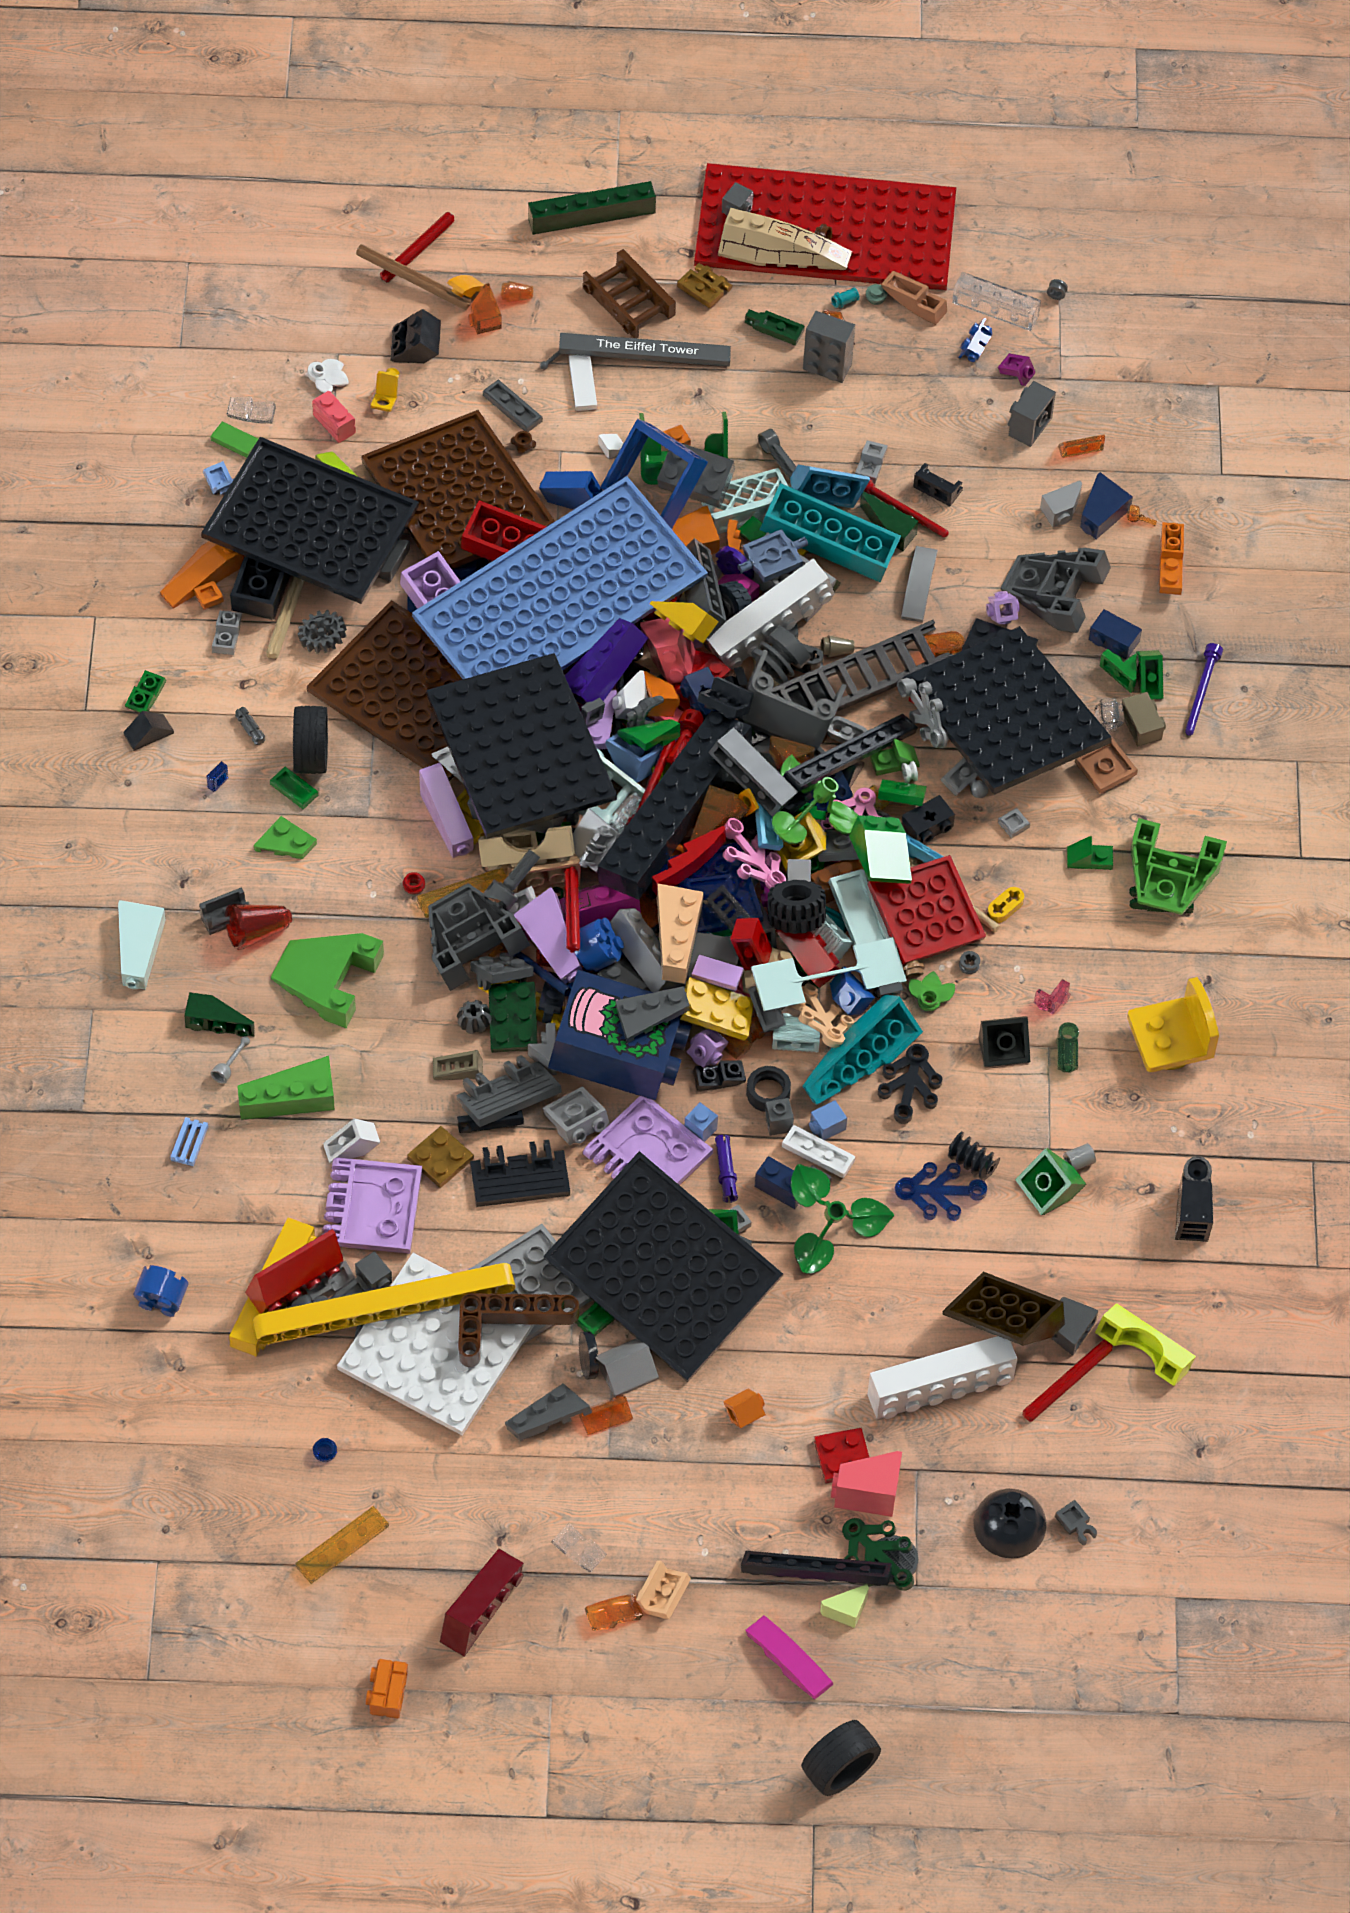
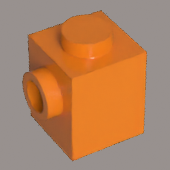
[723,1388,766,1428]

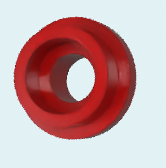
[403,872,426,894]

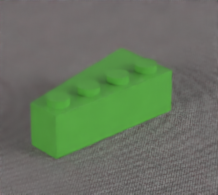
[237,1056,335,1120]

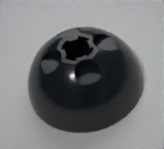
[974,1488,1046,1558]

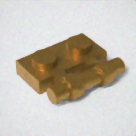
[677,263,733,308]

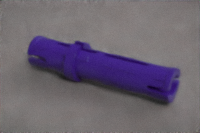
[715,1134,738,1203]

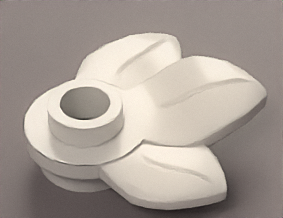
[307,359,349,393]

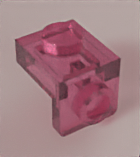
[1034,979,1071,1014]

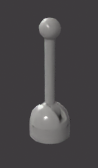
[210,1036,250,1084]

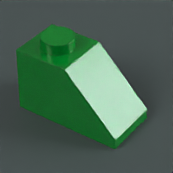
[1136,650,1164,699]

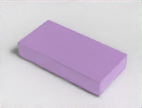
[692,955,743,991]

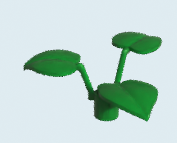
[791,1164,894,1274]

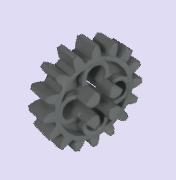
[298,610,347,654]

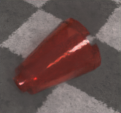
[225,904,292,950]

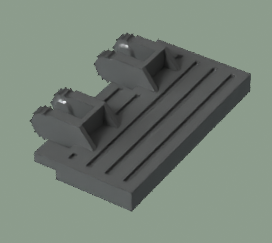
[456,1055,562,1127]

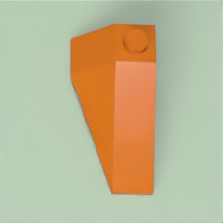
[160,541,245,609]

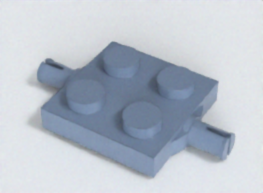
[737,529,808,582]

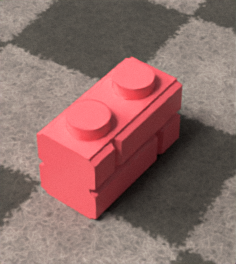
[312,391,356,443]

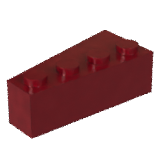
[439,1548,524,1657]

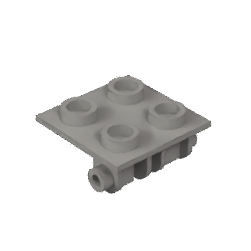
[572,808,620,872]

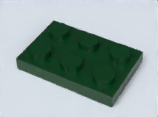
[488,982,538,1053]

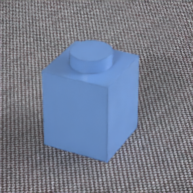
[809,1100,847,1140]
[684,1102,718,1142]

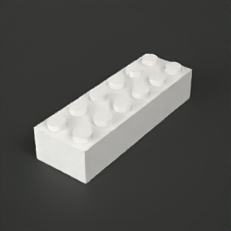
[706,558,835,670]
[867,1336,1017,1419]

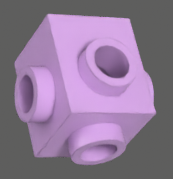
[986,591,1020,624]
[687,1029,728,1068]

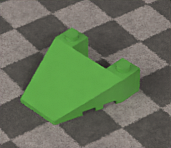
[1131,818,1227,915]
[271,933,384,1028]

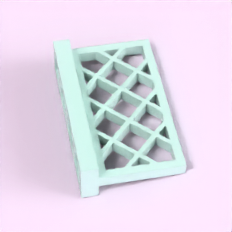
[701,468,788,534]

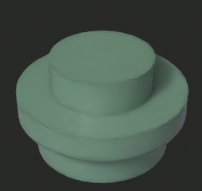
[866,284,887,305]

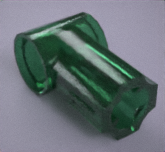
[1056,1022,1079,1073]

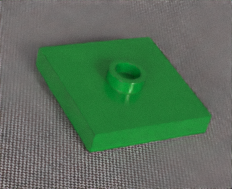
[878,779,927,806]

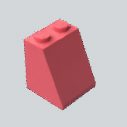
[640,618,695,684]
[831,1451,902,1517]

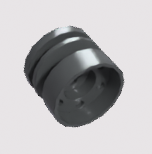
[751,625,811,684]

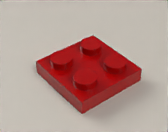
[814,1427,869,1484]

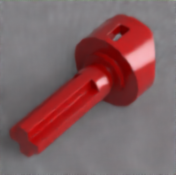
[666,709,704,765]

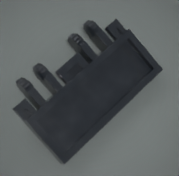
[470,1140,571,1207]

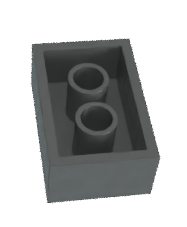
[803,311,856,383]
[657,442,735,508]

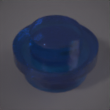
[313,1438,337,1462]

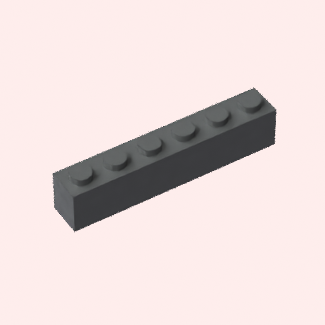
[684,538,726,639]

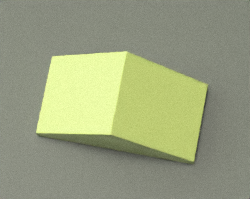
[820,1584,869,1628]

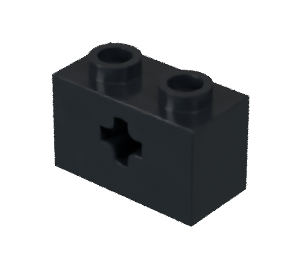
[901,795,955,843]

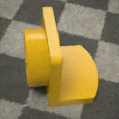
[1127,977,1219,1072]

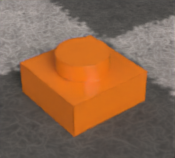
[663,425,691,446]
[194,581,224,610]

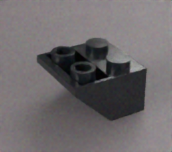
[390,309,441,364]

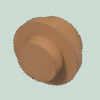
[903,960,925,979]

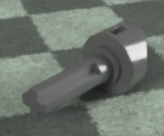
[483,849,540,911]

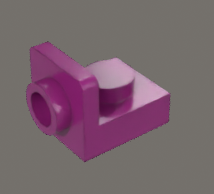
[998,353,1035,386]

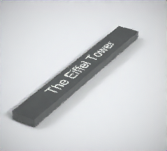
[559,333,731,367]

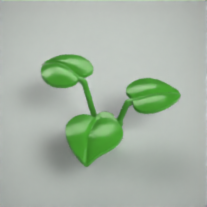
[772,754,858,844]

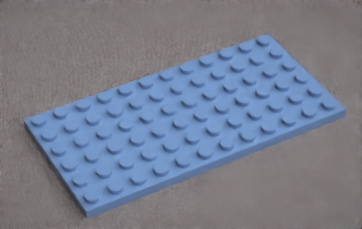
[412,476,708,679]

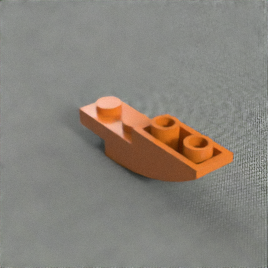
[1159,522,1184,595]

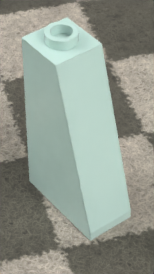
[118,900,166,990]

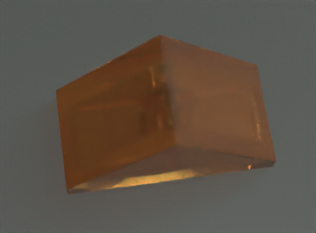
[769,735,815,769]

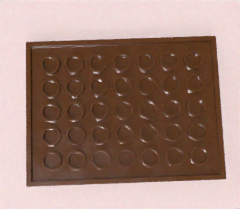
[361,410,555,569]
[307,600,463,781]

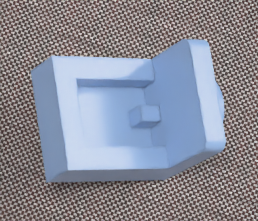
[203,461,234,495]

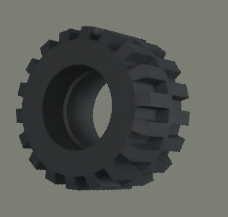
[768,880,826,934]

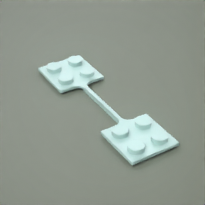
[751,937,907,1011]

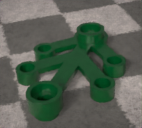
[842,1518,914,1591]

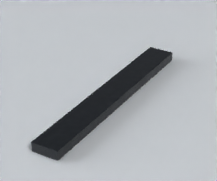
[783,713,918,792]

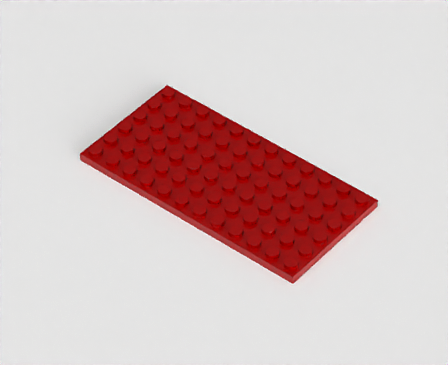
[694,163,957,291]

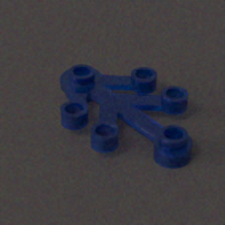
[895,1162,987,1221]

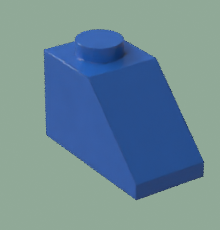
[829,966,875,1015]

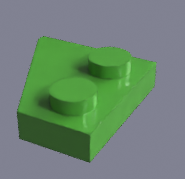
[254,816,317,859]

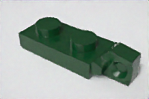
[745,309,805,346]

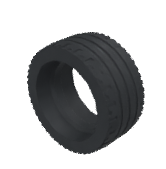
[293,706,328,774]
[801,1720,881,1796]

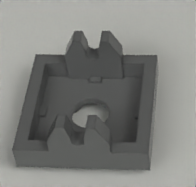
[470,953,534,990]

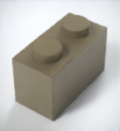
[1120,692,1166,747]

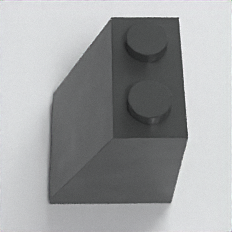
[687,932,740,992]

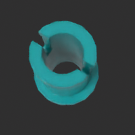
[831,287,860,309]

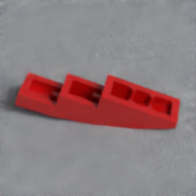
[652,825,726,896]

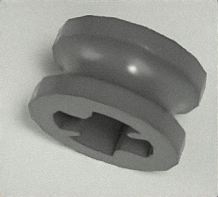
[1047,279,1068,300]
[959,951,980,974]

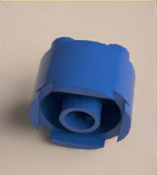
[575,918,624,973]
[133,1265,189,1317]

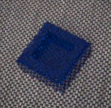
[206,761,229,792]

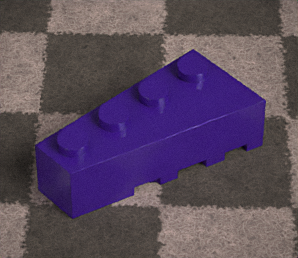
[565,618,648,705]

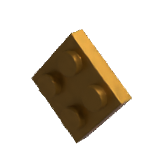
[407,1126,474,1188]

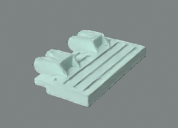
[828,869,890,945]

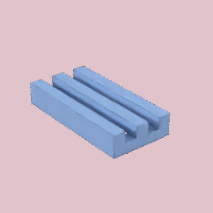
[171,1117,208,1167]

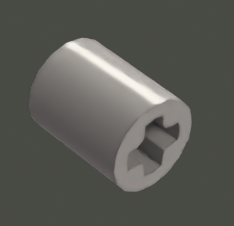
[1063,1143,1096,1170]

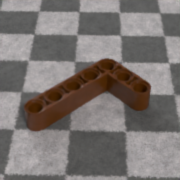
[458,1293,579,1367]

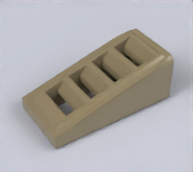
[433,1050,483,1080]

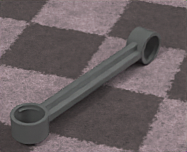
[758,428,796,479]

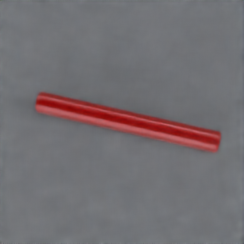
[380,212,455,283]
[564,866,580,953]
[1022,1339,1113,1422]

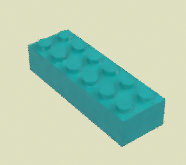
[760,483,901,583]

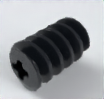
[948,1131,1000,1181]

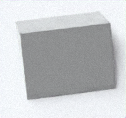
[596,1338,659,1398]

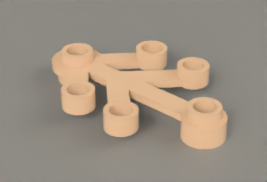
[791,984,854,1048]

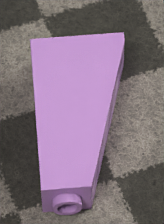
[419,763,473,858]
[514,887,583,984]

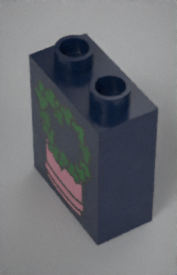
[548,970,692,1101]

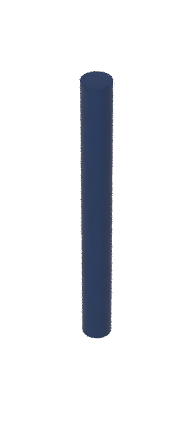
[514,951,571,996]

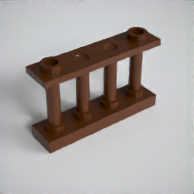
[582,249,676,338]

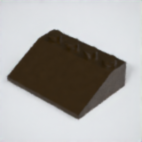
[942,1271,1065,1346]

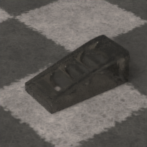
[703,885,752,932]

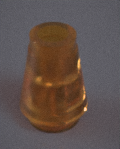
[501,281,533,302]

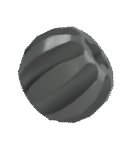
[457,1000,492,1034]

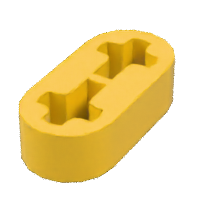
[987,887,1024,923]

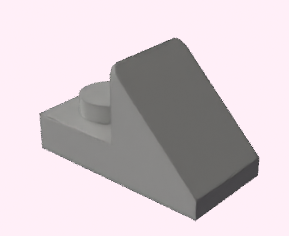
[528,1023,557,1075]

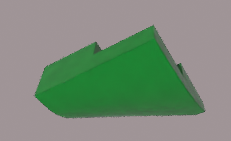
[617,719,680,751]

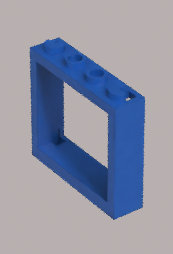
[600,418,708,529]

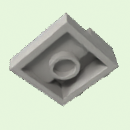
[543,1086,610,1145]

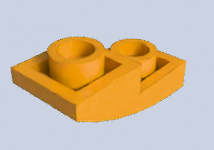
[447,275,488,298]

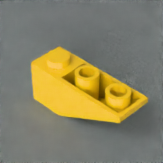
[649,601,719,643]

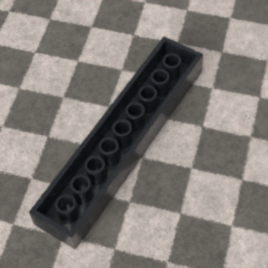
[597,710,752,900]

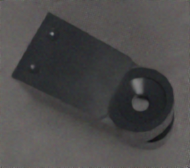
[1175,1156,1213,1242]

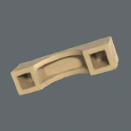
[478,826,575,870]

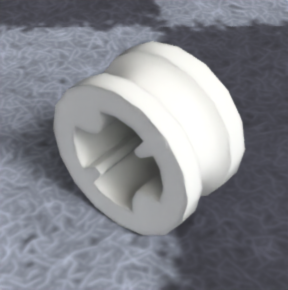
[902,761,918,783]

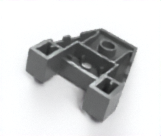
[1001,548,1111,633]
[428,883,531,991]

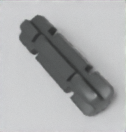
[235,707,265,745]

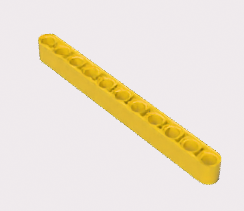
[252,1263,516,1345]

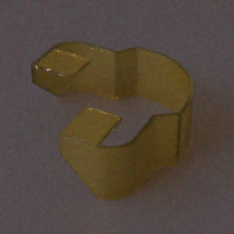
[869,785,890,810]

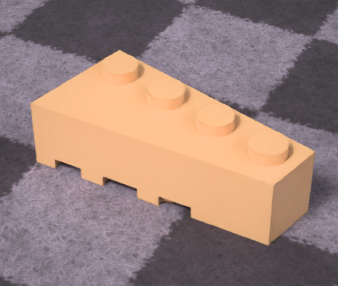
[657,884,703,984]

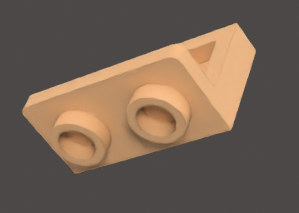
[636,1560,691,1619]

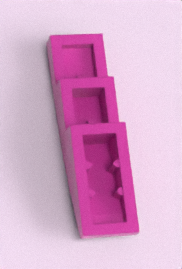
[746,1615,833,1700]

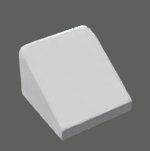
[598,434,624,459]

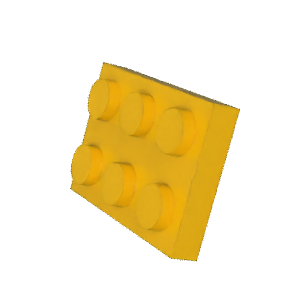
[680,977,753,1041]

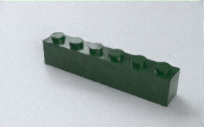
[528,181,656,235]

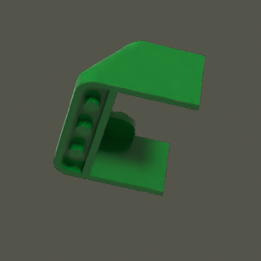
[639,412,728,485]

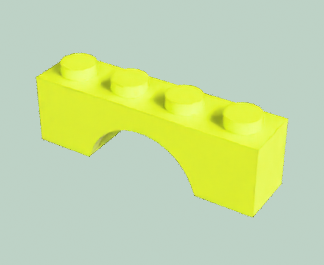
[1095,1303,1196,1386]

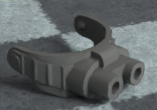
[626,695,664,728]

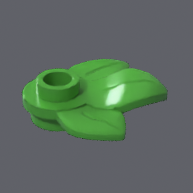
[909,971,955,1011]

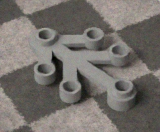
[897,678,949,748]

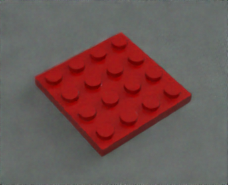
[867,855,986,966]

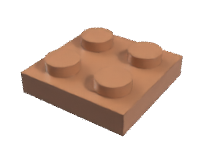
[1075,738,1138,794]

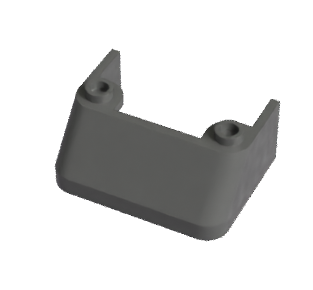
[737,650,847,752]

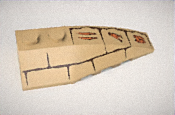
[718,208,852,270]

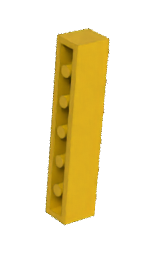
[229,1217,317,1357]

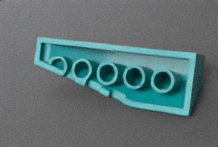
[802,994,923,1105]

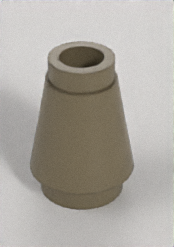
[820,635,855,657]

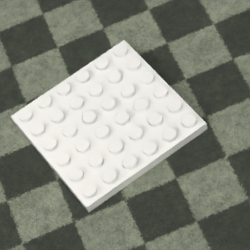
[337,1253,534,1436]

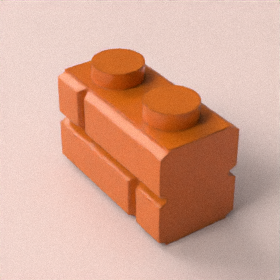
[366,1659,408,1719]

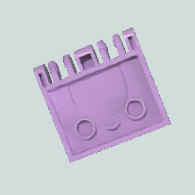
[583,1096,713,1185]
[321,1158,422,1254]

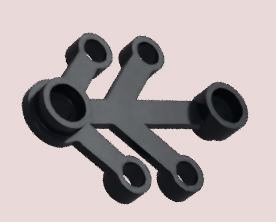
[878,1044,943,1124]

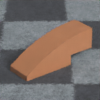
[881,271,947,325]

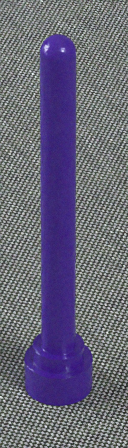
[1185,643,1223,736]

